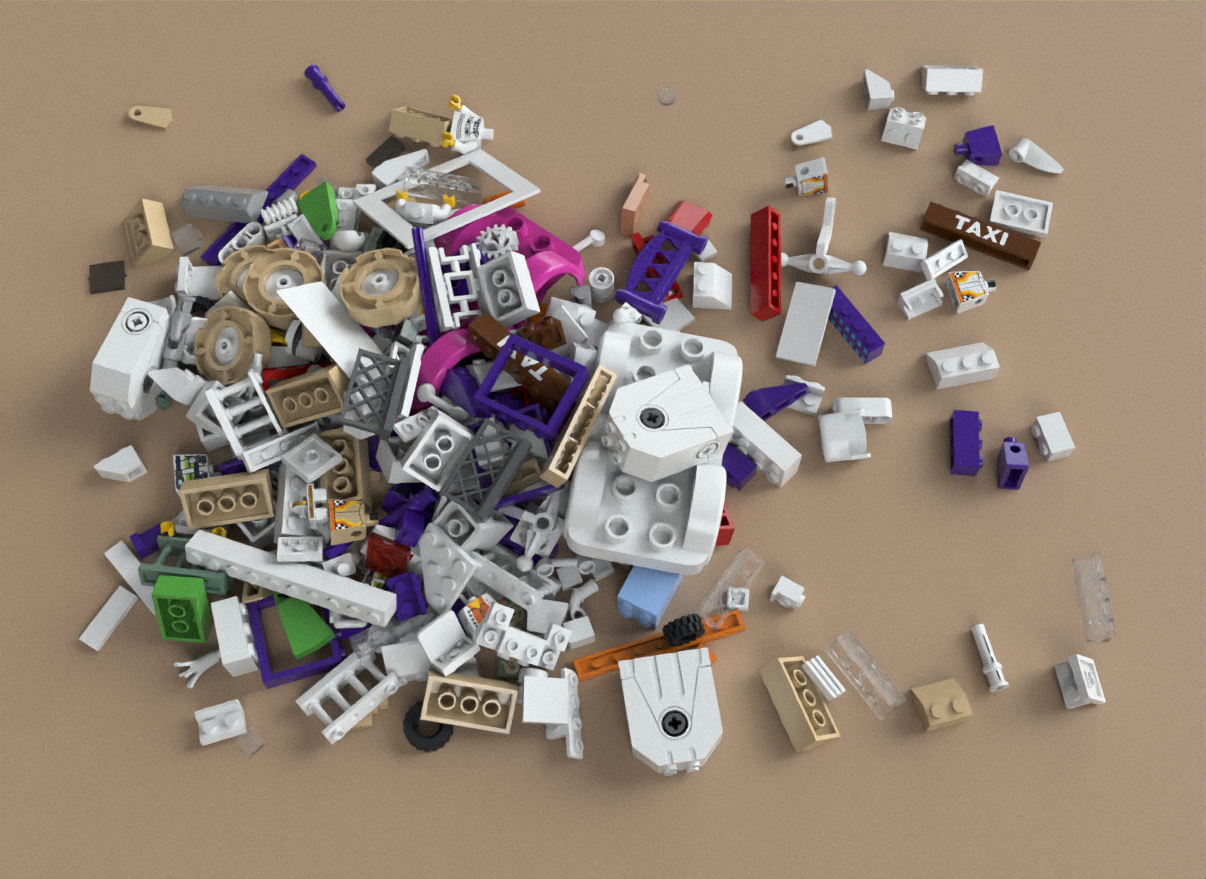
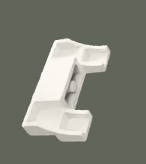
[329,184,377,252]
[471,601,572,671]

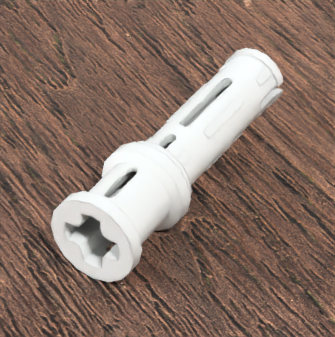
[970,624,1009,692]

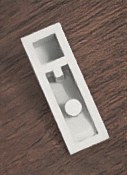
[371,149,430,189]

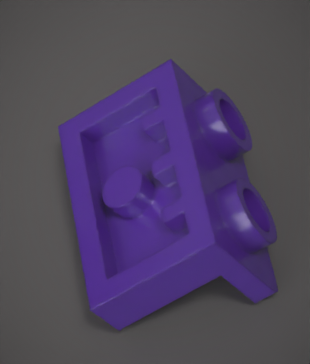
[385,571,428,622]

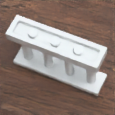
[204,368,289,460]
[468,543,563,614]
[296,643,402,744]

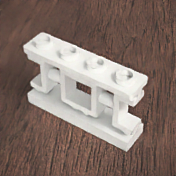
[426,243,490,333]

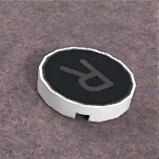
[284,317,302,357]

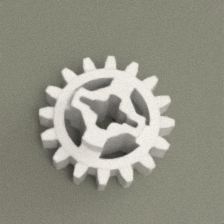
[476,224,519,261]

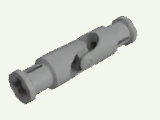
[159,294,196,370]

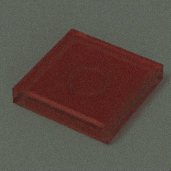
[365,532,411,578]

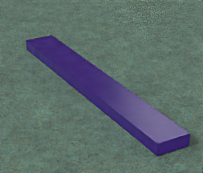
[201,154,317,266]

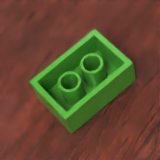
[151,575,213,643]

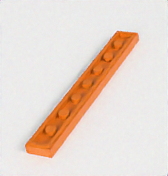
[572,609,745,682]

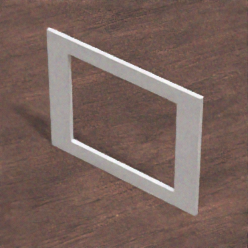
[353,148,540,249]

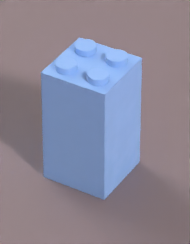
[617,566,684,629]

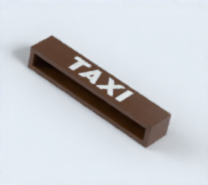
[919,202,1041,270]
[466,312,571,412]

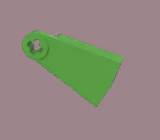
[296,181,340,240]
[273,591,336,660]

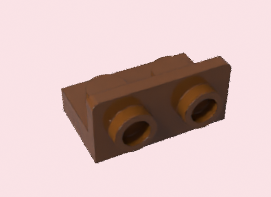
[516,316,567,350]

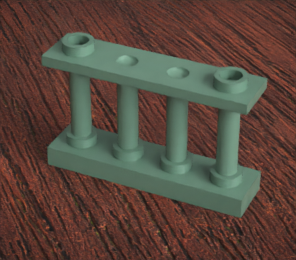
[138,535,228,595]

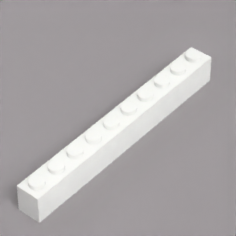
[185,530,396,628]

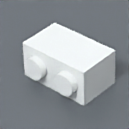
[1031,412,1075,462]

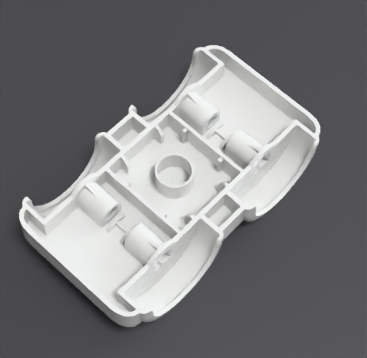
[563,322,743,575]

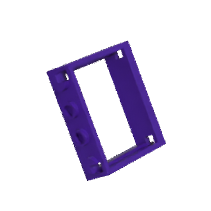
[473,333,589,442]
[465,403,565,511]
[247,594,347,689]

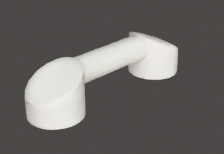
[573,230,605,252]
[417,383,470,422]
[536,555,595,578]

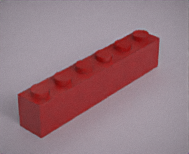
[750,206,781,321]

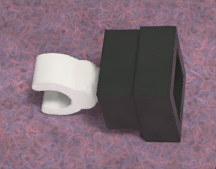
[392,318,429,351]

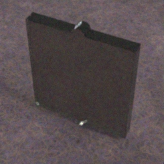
[88,260,127,294]

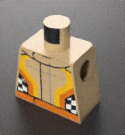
[328,499,379,545]

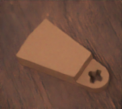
[620,172,650,237]

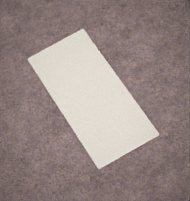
[276,281,394,385]

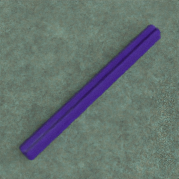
[411,227,440,346]

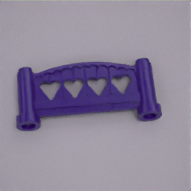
[614,220,709,325]

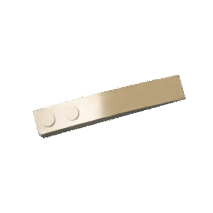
[539,364,617,488]

